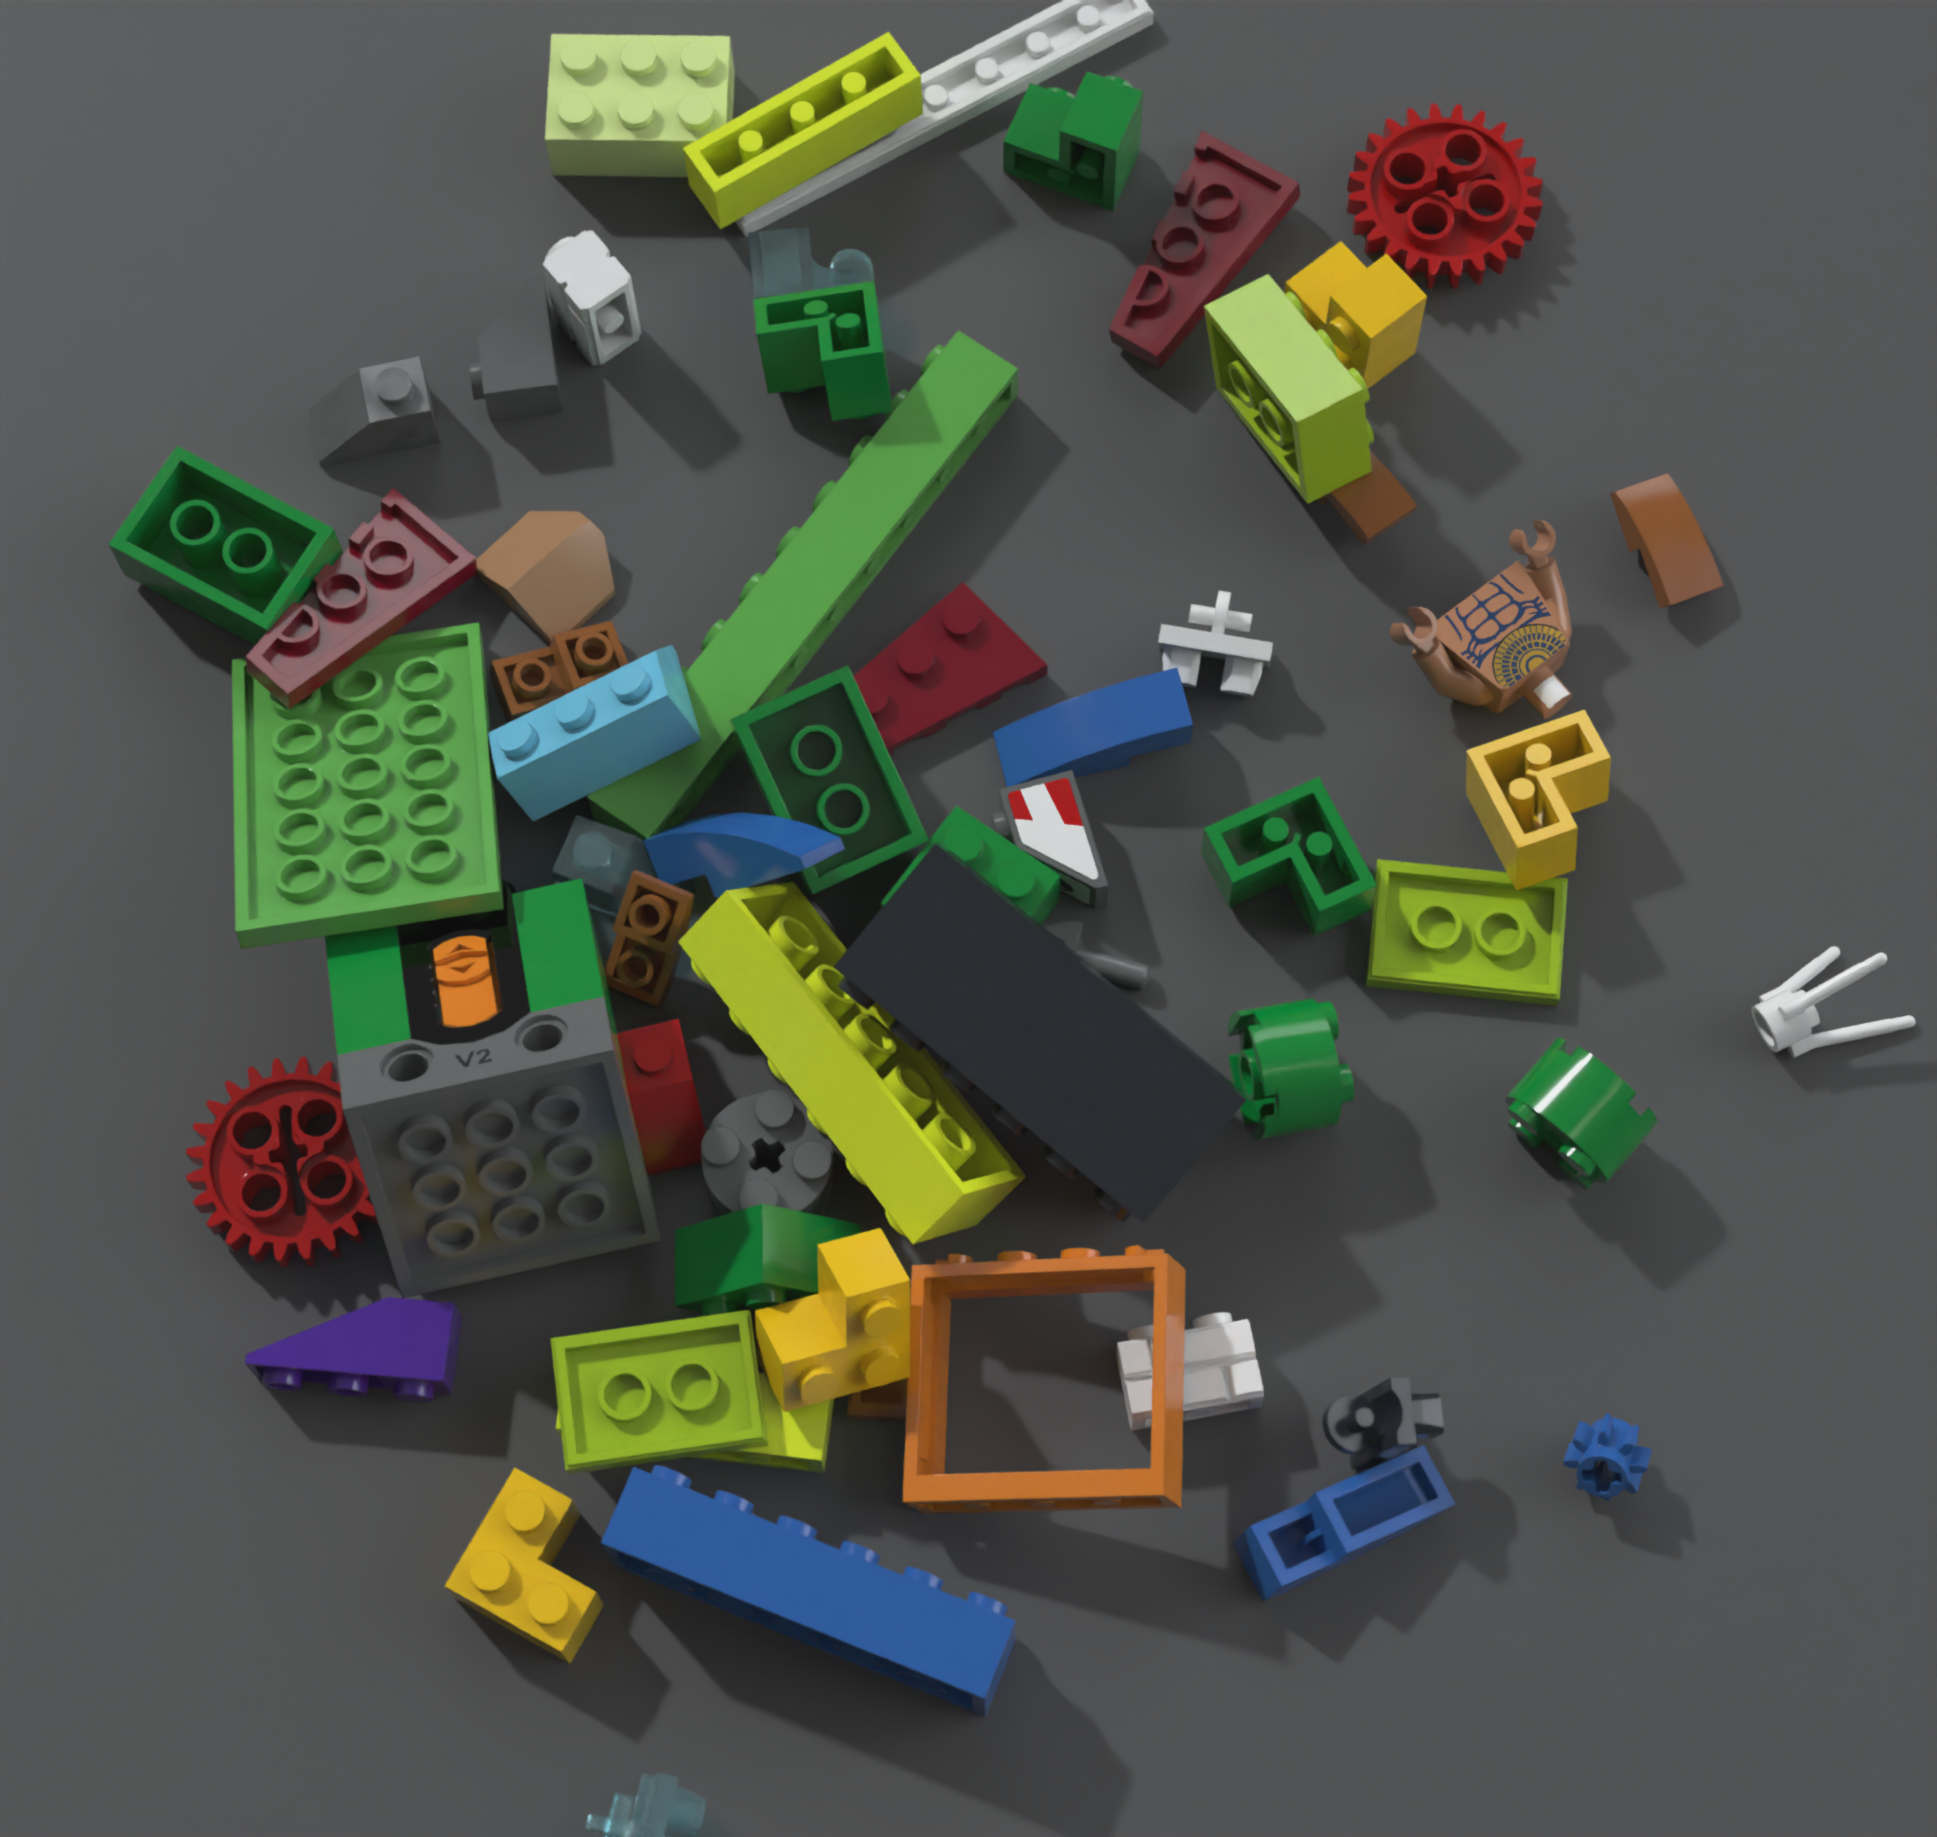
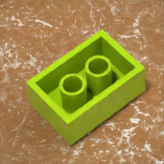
[1204,274,1374,504]

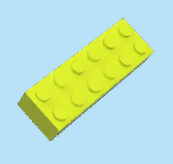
[678,882,1026,1244]

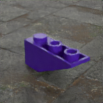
[245,1297,462,1403]

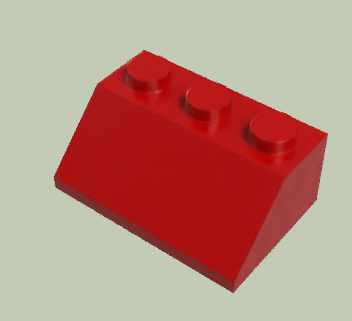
[617,1018,706,1176]

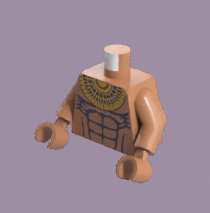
[1390,519,1572,719]

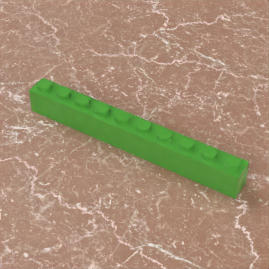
[587,330,1018,858]

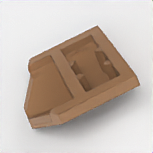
[476,511,616,644]

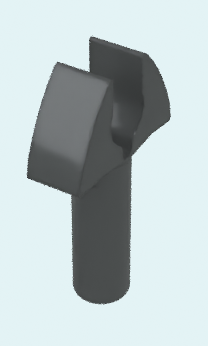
[1044,921,1150,990]

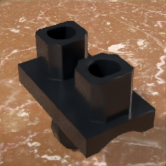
[1322,1377,1444,1470]

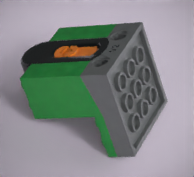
[325,878,661,1298]

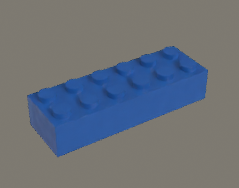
[601,1465,1016,1717]

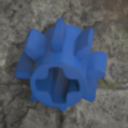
[1563,1414,1652,1501]

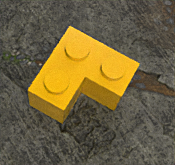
[1284,241,1427,389]
[1466,709,1611,891]
[755,1228,910,1412]
[445,1467,604,1664]

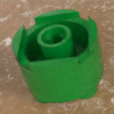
[1228,998,1354,1140]
[1505,1038,1658,1190]

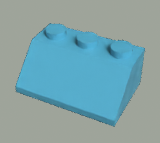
[488,645,701,822]

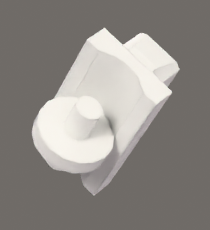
[1158,590,1273,698]

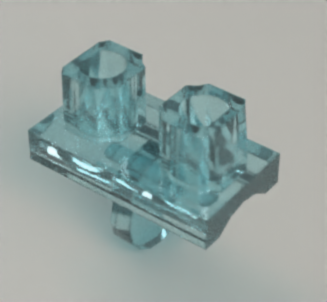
[585,1772,707,1837]

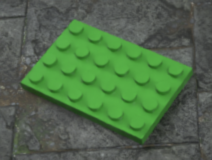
[232,622,504,949]

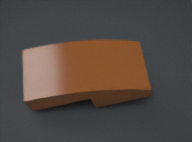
[1318,451,1418,546]
[1610,473,1723,608]
[489,620,628,723]
[605,870,694,1007]

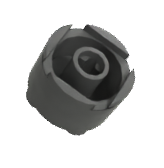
[701,1090,836,1216]

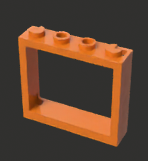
[903,1245,1186,1514]

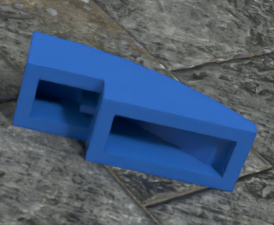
[993,668,1193,787]
[643,813,845,898]
[1232,1445,1456,1602]

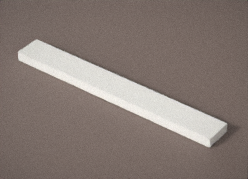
[735,0,1154,237]

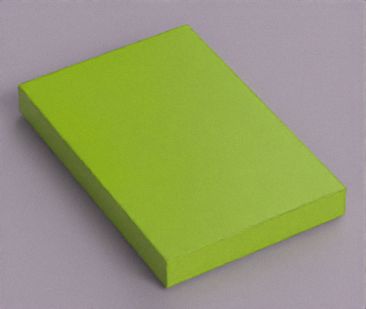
[1366,859,1568,1006]
[551,1310,768,1474]

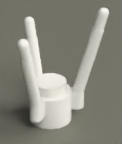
[1751,946,1916,1058]

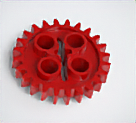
[1346,103,1543,289]
[186,1056,379,1268]

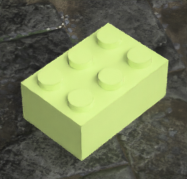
[545,34,735,177]

